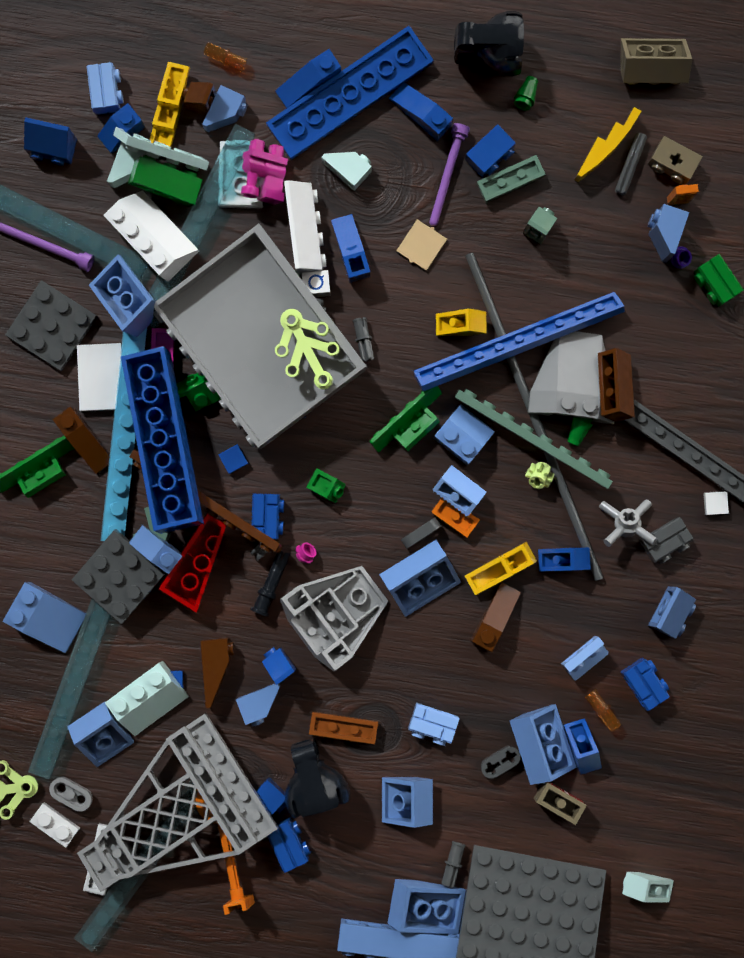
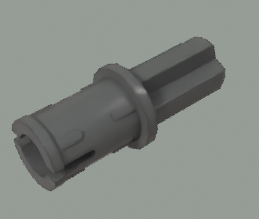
[353,317,374,362]
[441,841,466,888]

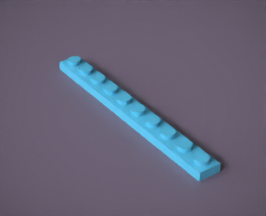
[101,328,147,541]

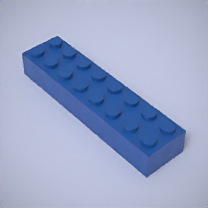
[121,346,204,534]

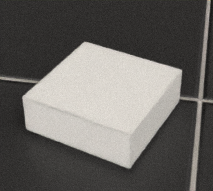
[704,492,729,515]

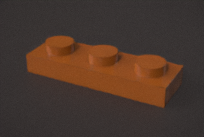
[309,711,378,744]

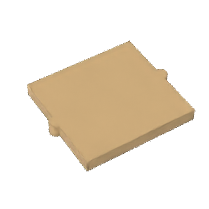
[396,219,447,271]

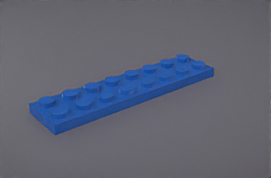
[266,26,434,160]

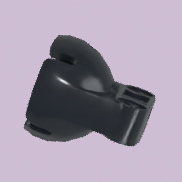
[454,11,524,77]
[285,738,351,818]

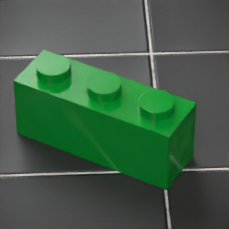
[128,155,202,207]

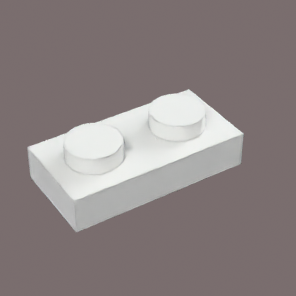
[30,802,80,848]

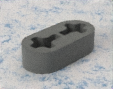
[401,517,441,549]
[481,746,520,778]

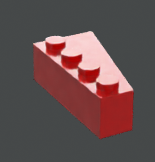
[159,513,226,613]

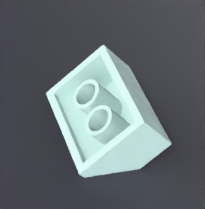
[105,661,189,736]

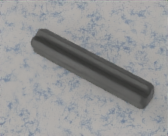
[615,132,647,195]

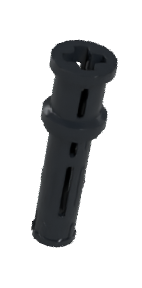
[250,551,291,617]

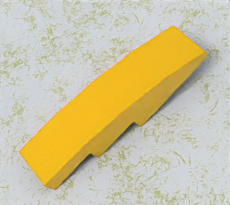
[149,62,190,147]
[575,107,642,182]

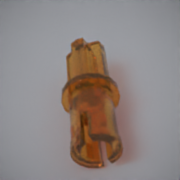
[204,42,247,72]
[585,689,621,732]

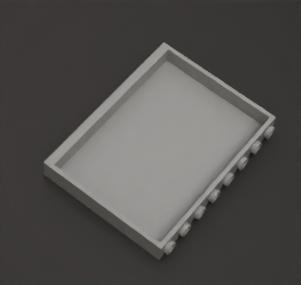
[153,224,368,449]

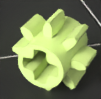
[525,462,555,489]

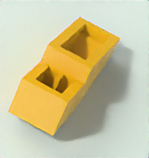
[465,542,537,595]

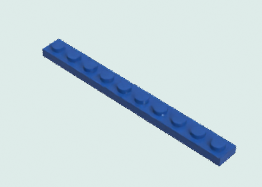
[414,292,625,391]

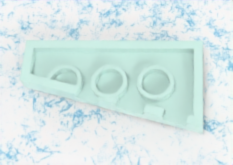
[113,127,209,171]

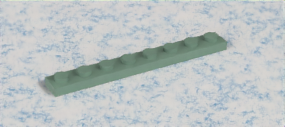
[455,389,613,489]

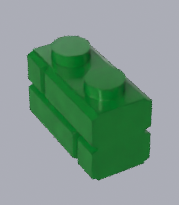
[694,254,744,307]

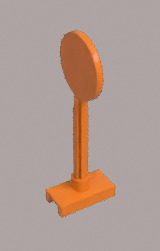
[196,792,255,915]

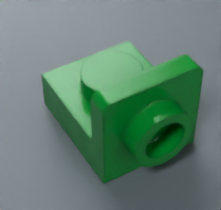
[306,468,346,503]

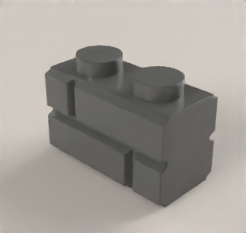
[639,517,694,564]

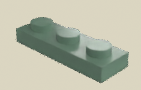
[476,155,546,203]

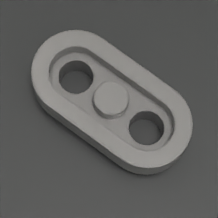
[49,777,93,811]

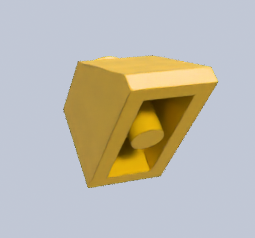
[436,309,486,336]

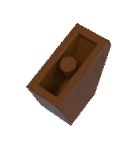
[182,82,217,116]

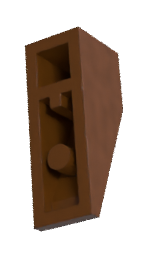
[52,406,110,474]
[471,582,521,652]
[200,638,234,708]

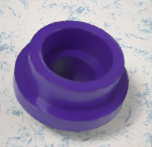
[670,246,692,269]

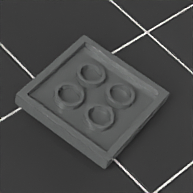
[5,280,98,371]
[72,529,166,624]

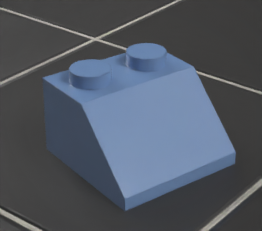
[648,204,689,263]
[434,404,495,465]
[648,586,696,639]
[67,702,134,767]
[382,777,433,828]

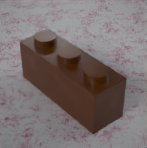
[598,348,635,422]

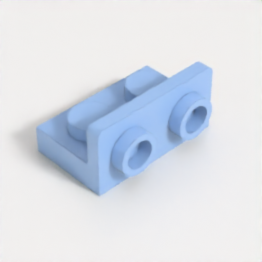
[561,636,608,680]

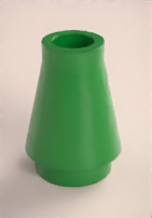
[514,76,539,111]
[567,417,593,446]

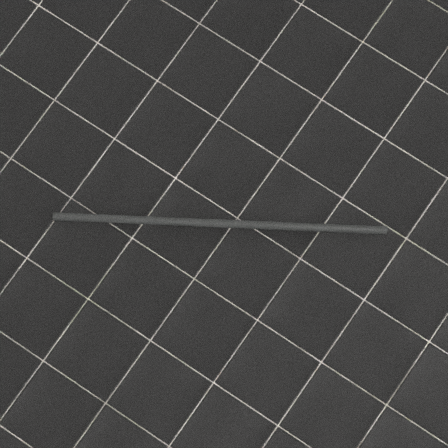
[465,253,603,581]

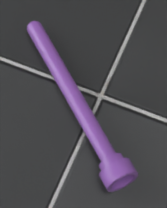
[429,123,470,227]
[0,222,94,272]

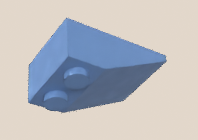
[2,582,88,653]
[388,879,466,934]

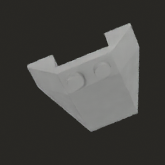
[528,331,614,424]
[280,566,388,671]

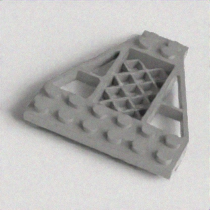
[77,713,279,892]

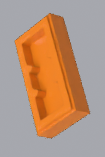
[667,184,699,205]

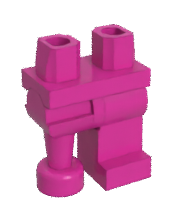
[241,139,288,205]

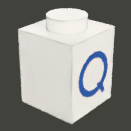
[301,270,331,297]

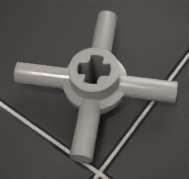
[599,499,657,547]

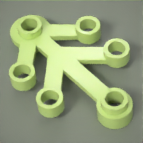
[275,309,340,390]
[0,760,38,820]

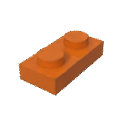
[431,497,480,538]

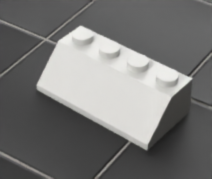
[284,180,327,277]
[104,191,199,282]

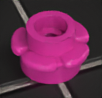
[295,542,316,564]

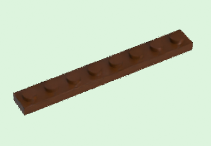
[129,449,284,554]

